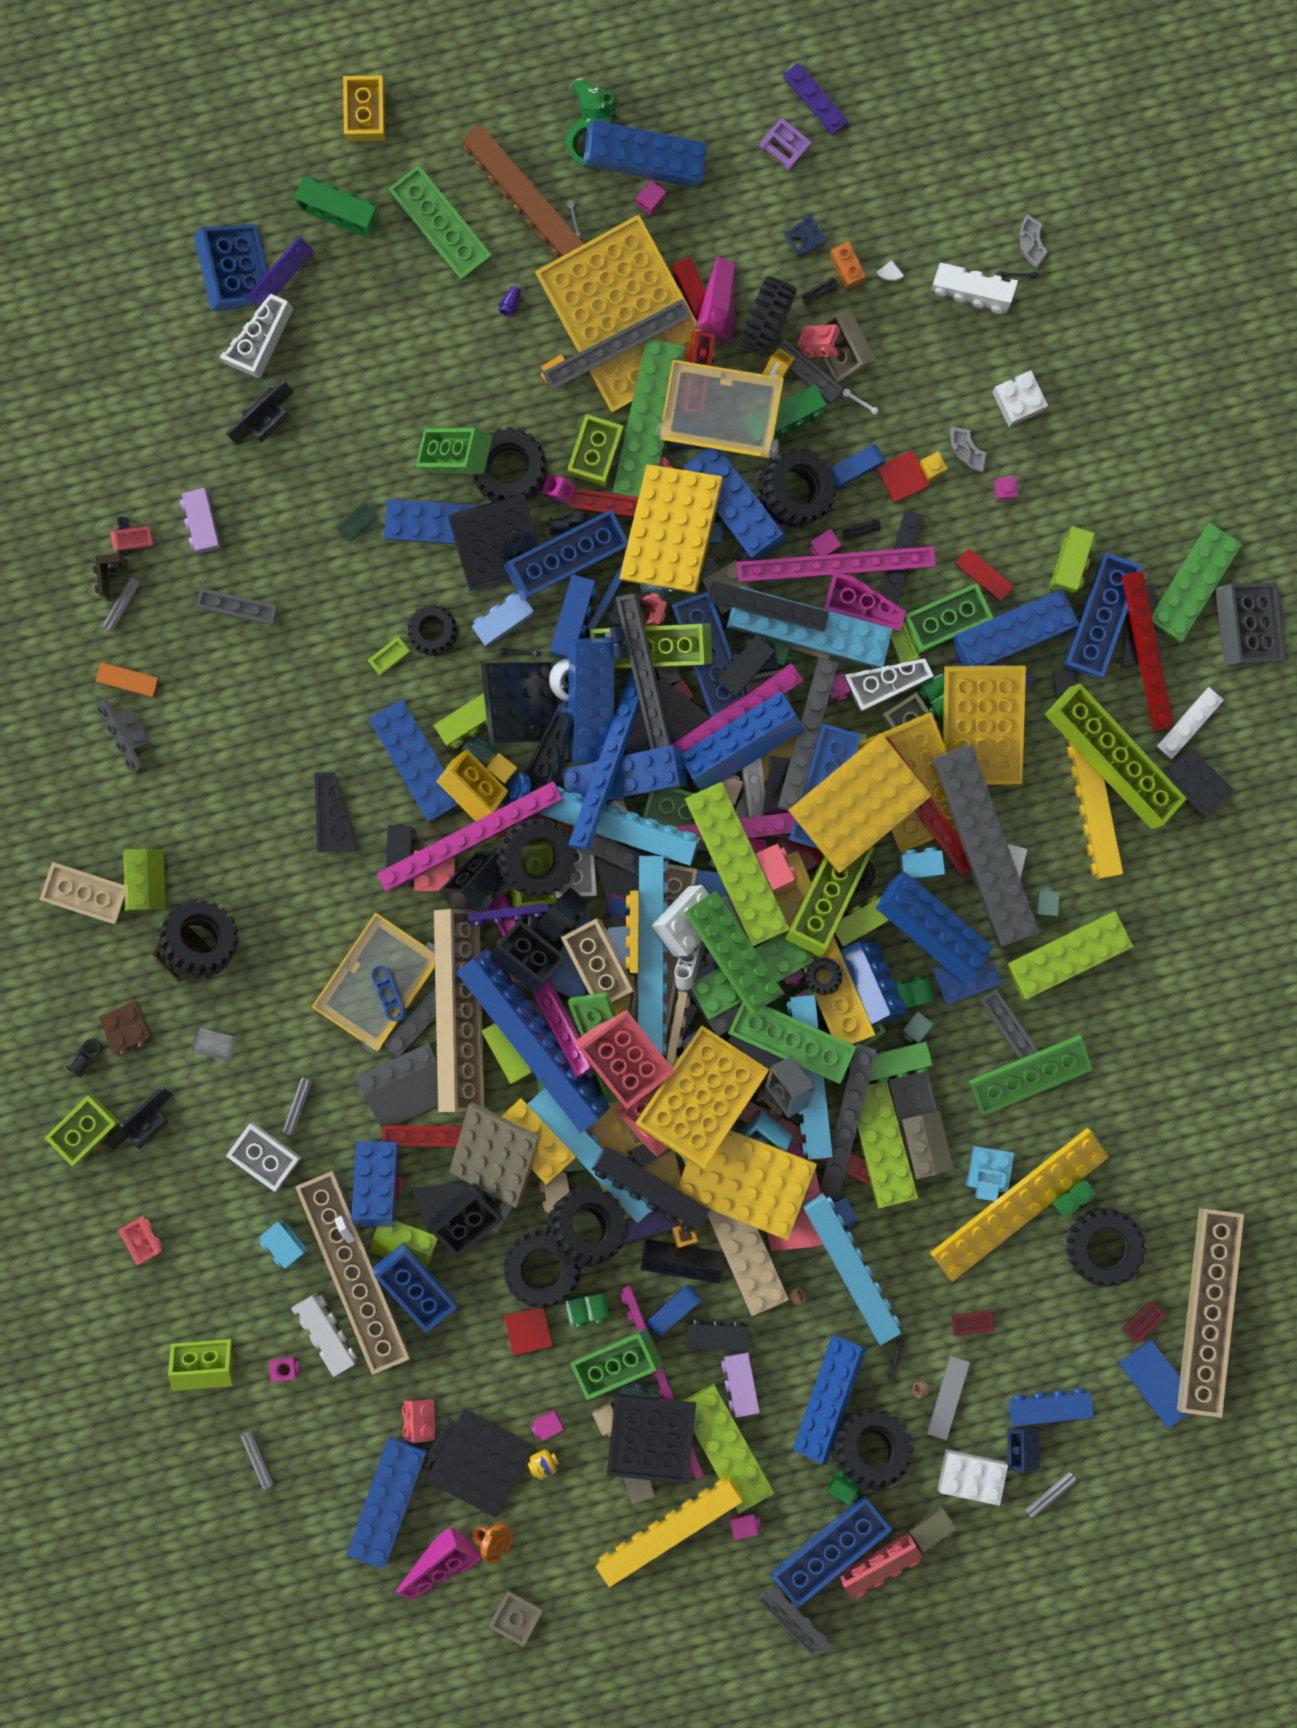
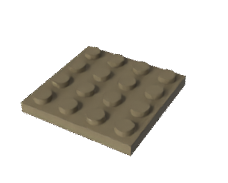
[449,1102,541,1208]

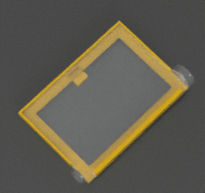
[656,360,784,459]
[312,913,435,1053]

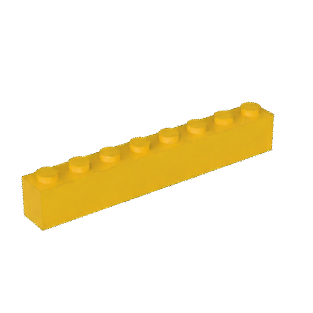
[1064,736,1123,880]
[596,1476,745,1587]

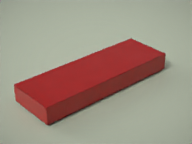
[671,257,706,320]
[955,548,1014,602]

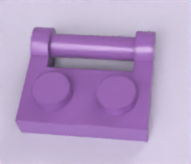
[759,118,811,171]

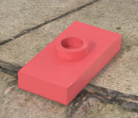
[110,526,153,552]

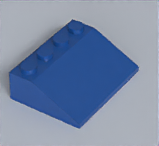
[194,224,267,311]

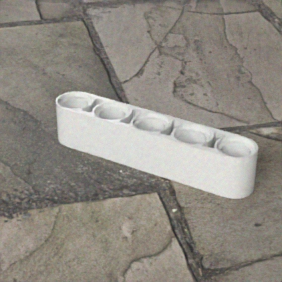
[674,941,706,991]

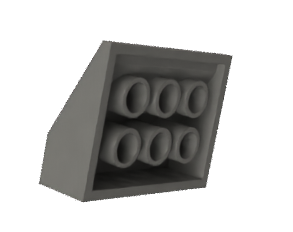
[1215,583,1286,666]
[355,1043,438,1129]

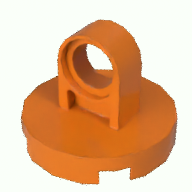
[473,1523,513,1564]

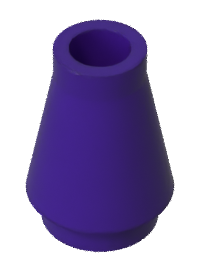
[499,286,522,317]

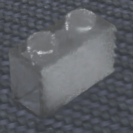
[191,1028,238,1064]

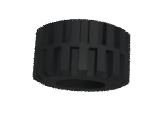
[407,604,458,656]

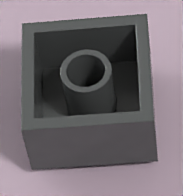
[766,1056,814,1118]

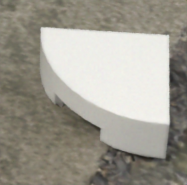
[876,260,904,281]
[335,1216,355,1244]

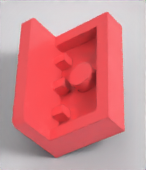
[797,325,841,358]
[642,594,667,626]
[118,1216,162,1265]
[402,1399,435,1443]

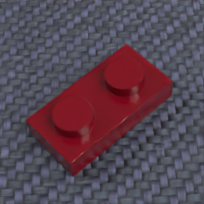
[1122,1300,1166,1344]
[951,1310,994,1336]

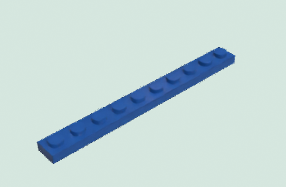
[568,668,641,850]

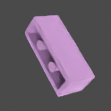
[180,488,221,554]
[721,1351,759,1417]

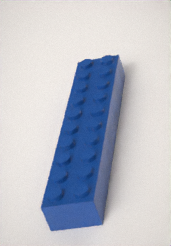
[456,948,610,1133]

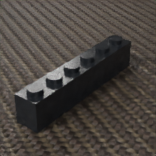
[591,1146,710,1233]

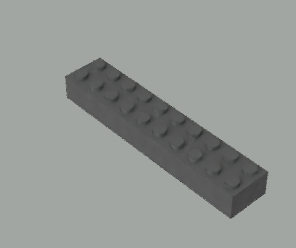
[930,744,1039,947]

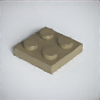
[488,1589,543,1647]

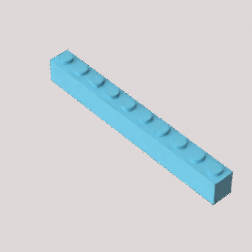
[638,856,668,1056]

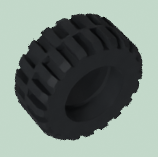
[738,276,797,357]
[472,427,547,502]
[757,448,837,528]
[496,819,577,897]
[158,899,239,980]
[547,1186,628,1268]
[1066,1208,1147,1287]
[504,1229,581,1309]
[832,1409,914,1491]

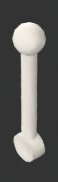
[843,389,879,415]

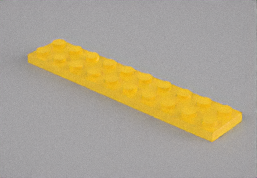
[775,851,875,1045]
[930,1128,1109,1282]

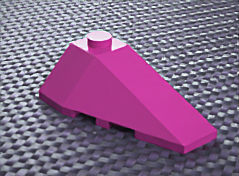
[695,256,736,344]
[824,571,906,631]
[396,1527,482,1600]

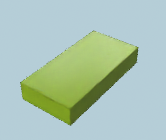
[890,622,920,663]
[367,636,411,677]

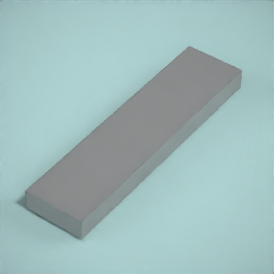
[927,1356,970,1440]

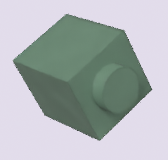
[1035,887,1060,917]
[901,1012,933,1043]

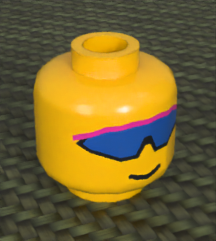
[528,1449,559,1480]

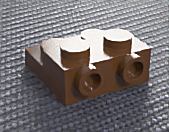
[99,1001,153,1056]

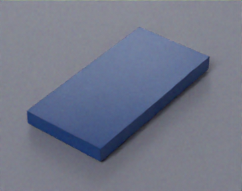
[1118,1339,1189,1429]

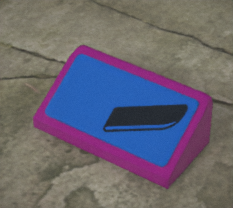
[605,893,630,921]

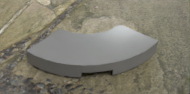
[1020,214,1049,269]
[950,427,987,473]

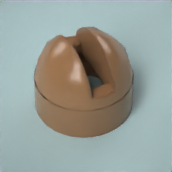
[789,1287,806,1305]
[913,1381,930,1399]

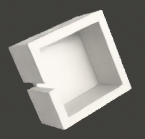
[992,370,1048,427]

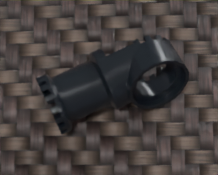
[549,511,588,535]
[66,1039,102,1078]

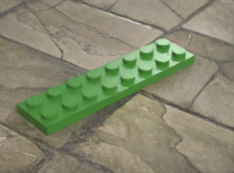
[612,338,685,497]

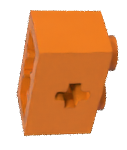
[830,241,866,291]

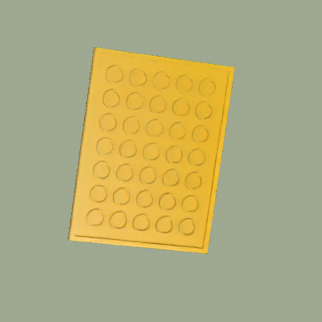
[535,214,715,413]

